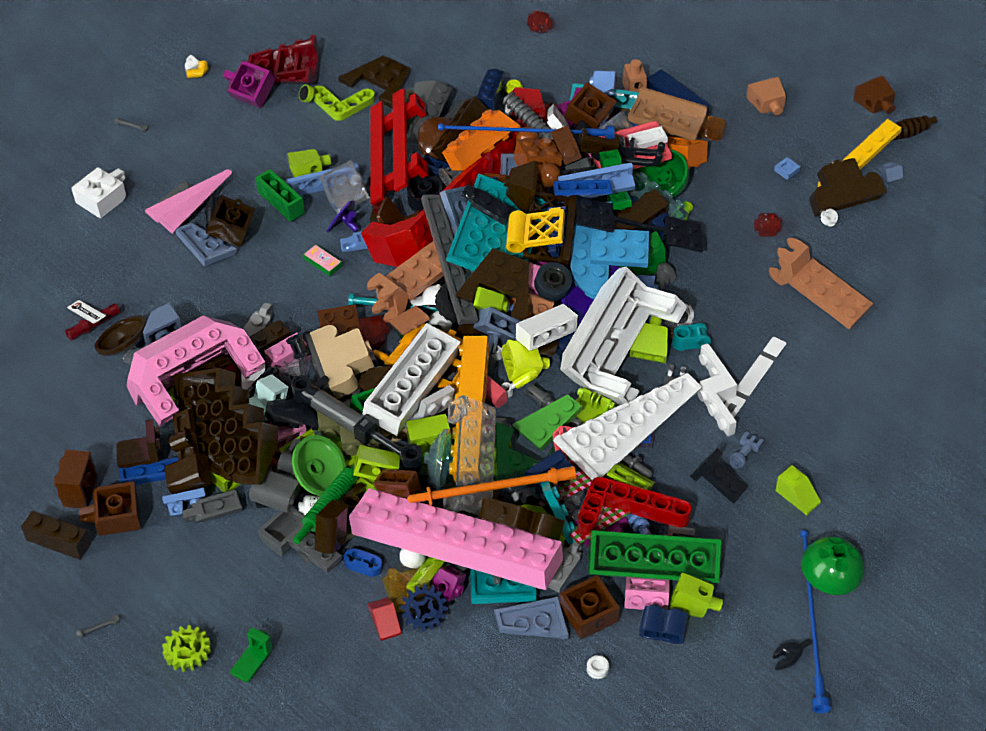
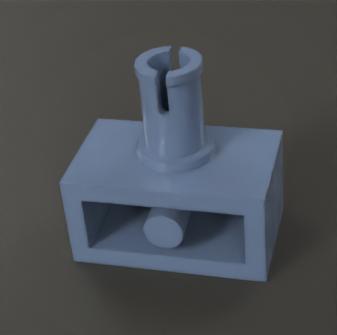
[473,307,521,355]

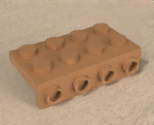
[627,87,708,141]

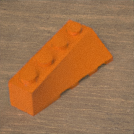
[442,110,521,171]

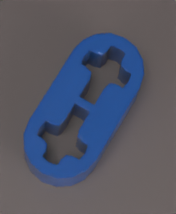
[343,548,383,577]

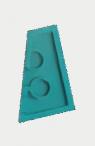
[470,568,536,604]

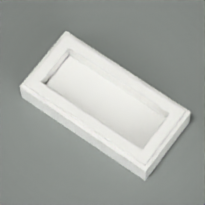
[627,126,668,148]

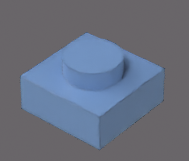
[774,157,801,180]

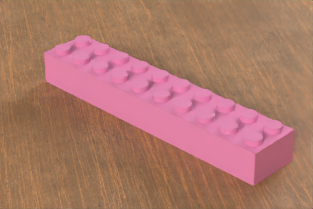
[349,488,563,590]

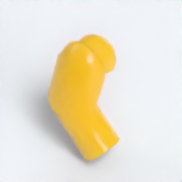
[186,60,209,78]

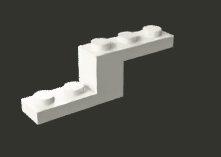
[697,343,737,436]

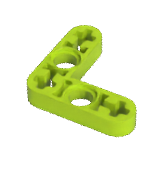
[312,86,375,121]

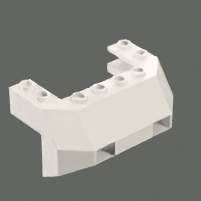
[560,267,687,405]

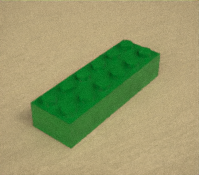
[587,531,721,583]

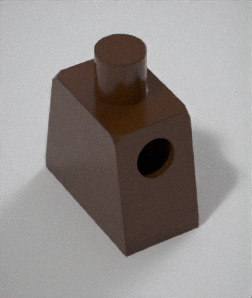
[853,75,895,114]
[373,469,422,499]

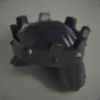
[497,476,548,506]

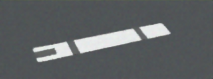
[725,337,786,417]

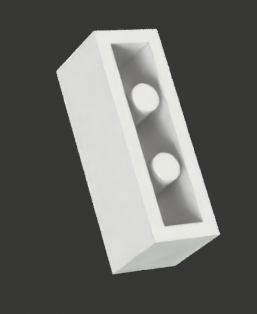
[516,304,578,351]

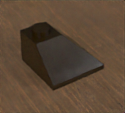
[503,161,538,214]

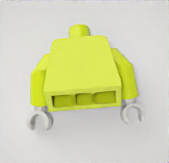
[491,340,550,398]

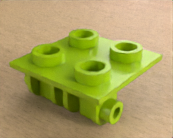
[576,387,619,423]

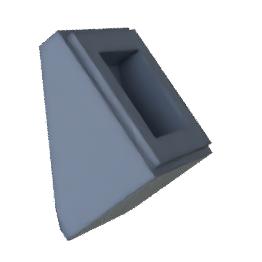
[877,161,903,182]

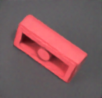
[486,375,508,408]

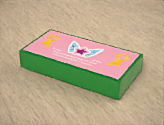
[303,244,343,277]

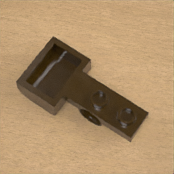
[165,409,211,494]
[315,483,365,554]

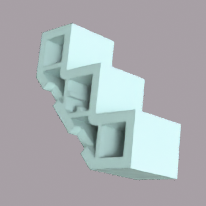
[249,375,288,423]

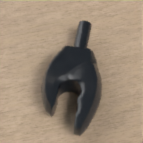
[773,639,813,670]

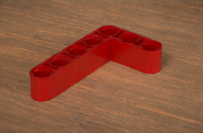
[577,477,691,536]

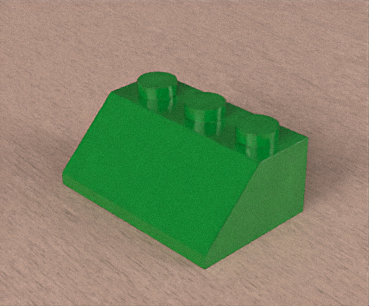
[618,231,666,276]

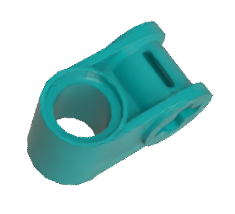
[672,323,711,351]

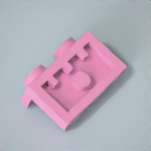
[625,577,669,610]

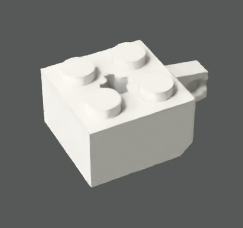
[71,167,126,219]

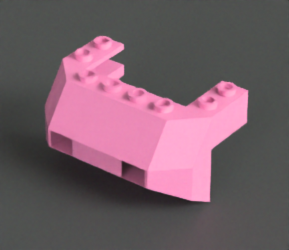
[127,315,265,427]

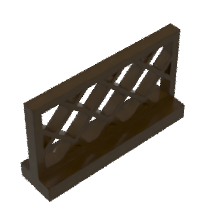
[523,191,578,268]

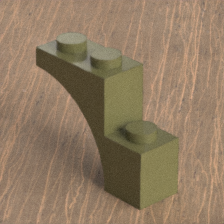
[317,411,384,456]

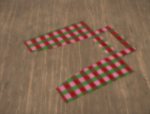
[535,469,631,544]

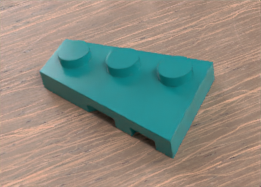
[540,472,576,545]

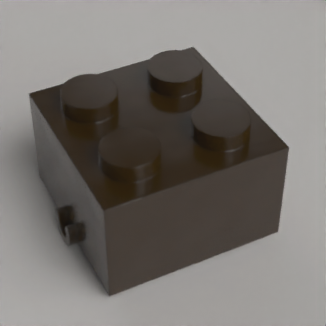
[206,195,256,247]

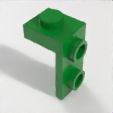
[230,627,273,683]

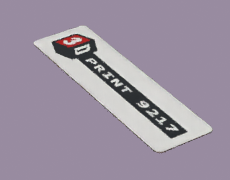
[67,300,106,324]

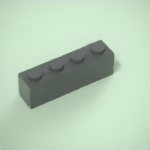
[408,80,452,144]

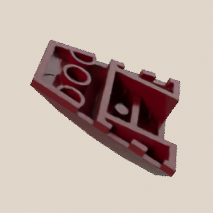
[248,34,320,84]

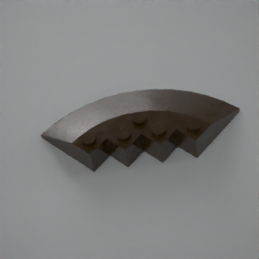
[174,368,279,485]

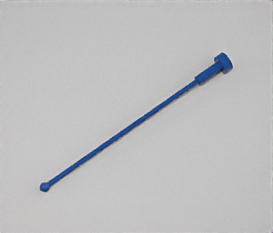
[438,123,614,139]
[800,530,831,714]

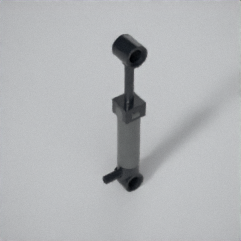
[291,375,422,472]

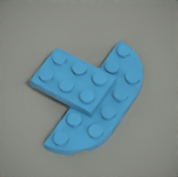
[570,202,649,299]

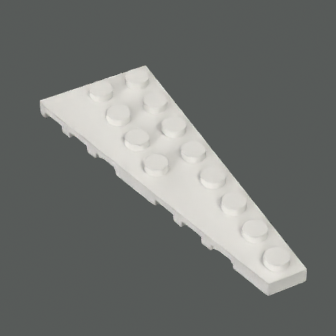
[553,373,702,480]

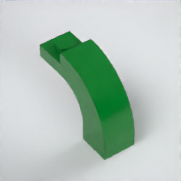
[599,149,632,210]

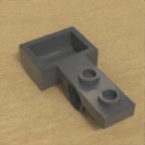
[249,438,301,513]
[258,507,342,574]

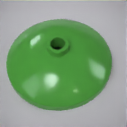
[292,435,346,496]

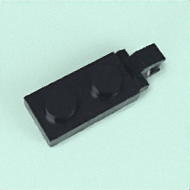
[462,184,514,225]

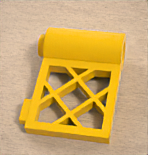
[506,207,565,253]

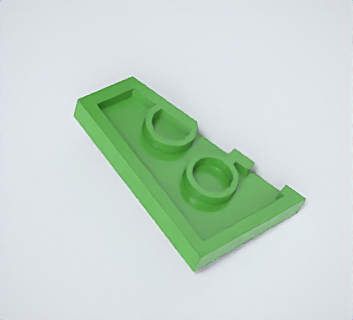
[512,394,583,451]

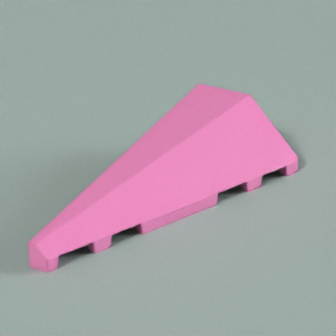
[145,169,232,234]

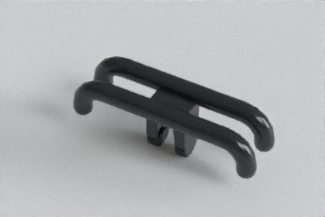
[591,136,665,166]

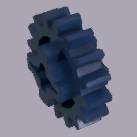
[400,583,448,632]

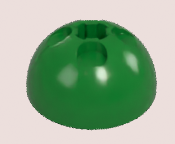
[637,149,689,200]
[801,536,864,595]

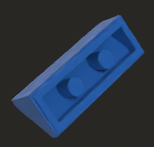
[553,180,612,195]

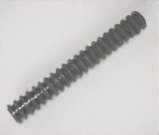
[503,92,583,159]

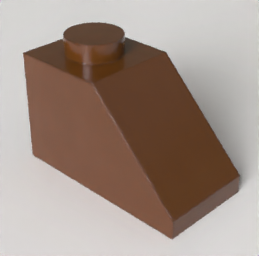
[550,125,582,166]

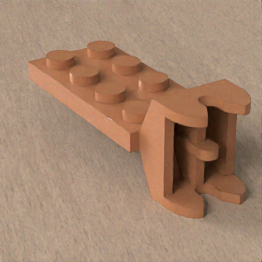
[768,238,873,330]
[367,241,444,322]

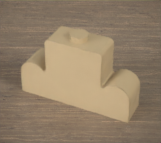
[310,325,374,399]

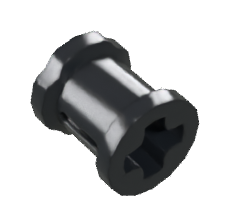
[286,334,310,359]

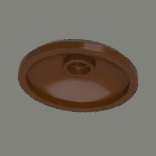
[417,117,451,160]

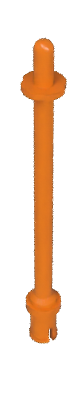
[407,466,576,505]

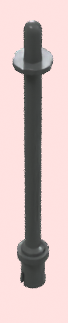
[526,384,652,478]

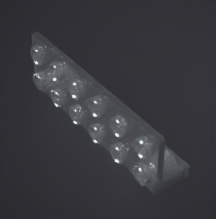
[443,395,496,515]

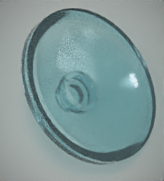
[424,429,451,490]

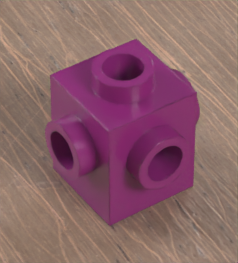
[432,566,466,602]

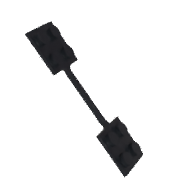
[576,196,703,253]

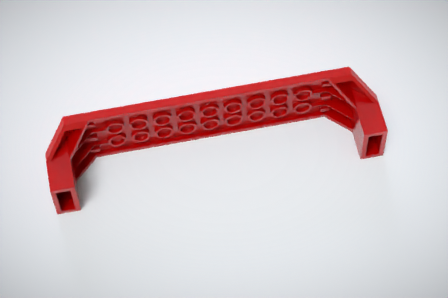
[361,87,552,267]

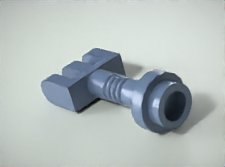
[729,431,765,469]

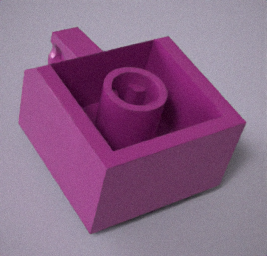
[223,61,276,109]

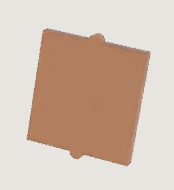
[389,306,430,335]

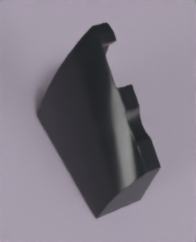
[265,399,319,431]

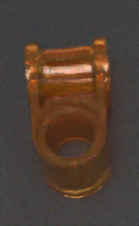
[697,115,726,141]

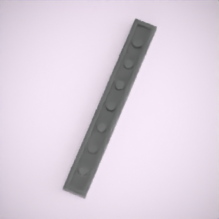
[421,195,479,324]

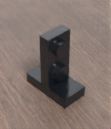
[690,448,748,504]

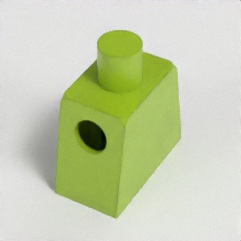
[287,149,331,177]
[630,316,668,364]
[669,573,723,618]

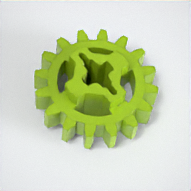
[162,625,211,672]

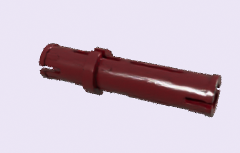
[65,303,121,341]

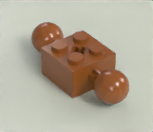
[513,127,562,187]

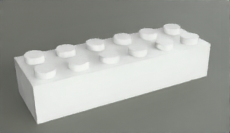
[362,323,461,436]

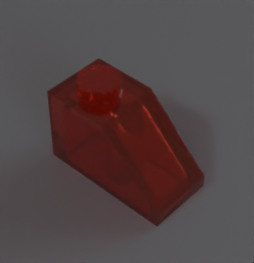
[358,315,388,351]

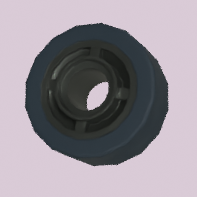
[534,262,572,301]

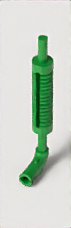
[293,464,358,544]

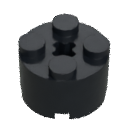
[407,173,443,212]

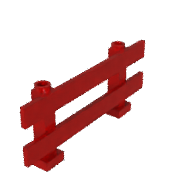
[370,88,428,205]

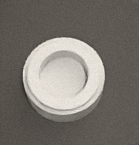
[587,656,609,679]

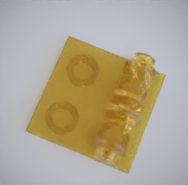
[382,567,436,613]

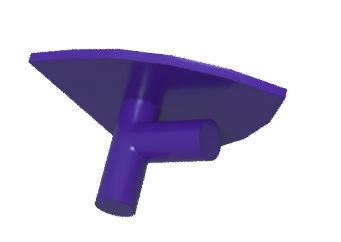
[327,200,360,233]

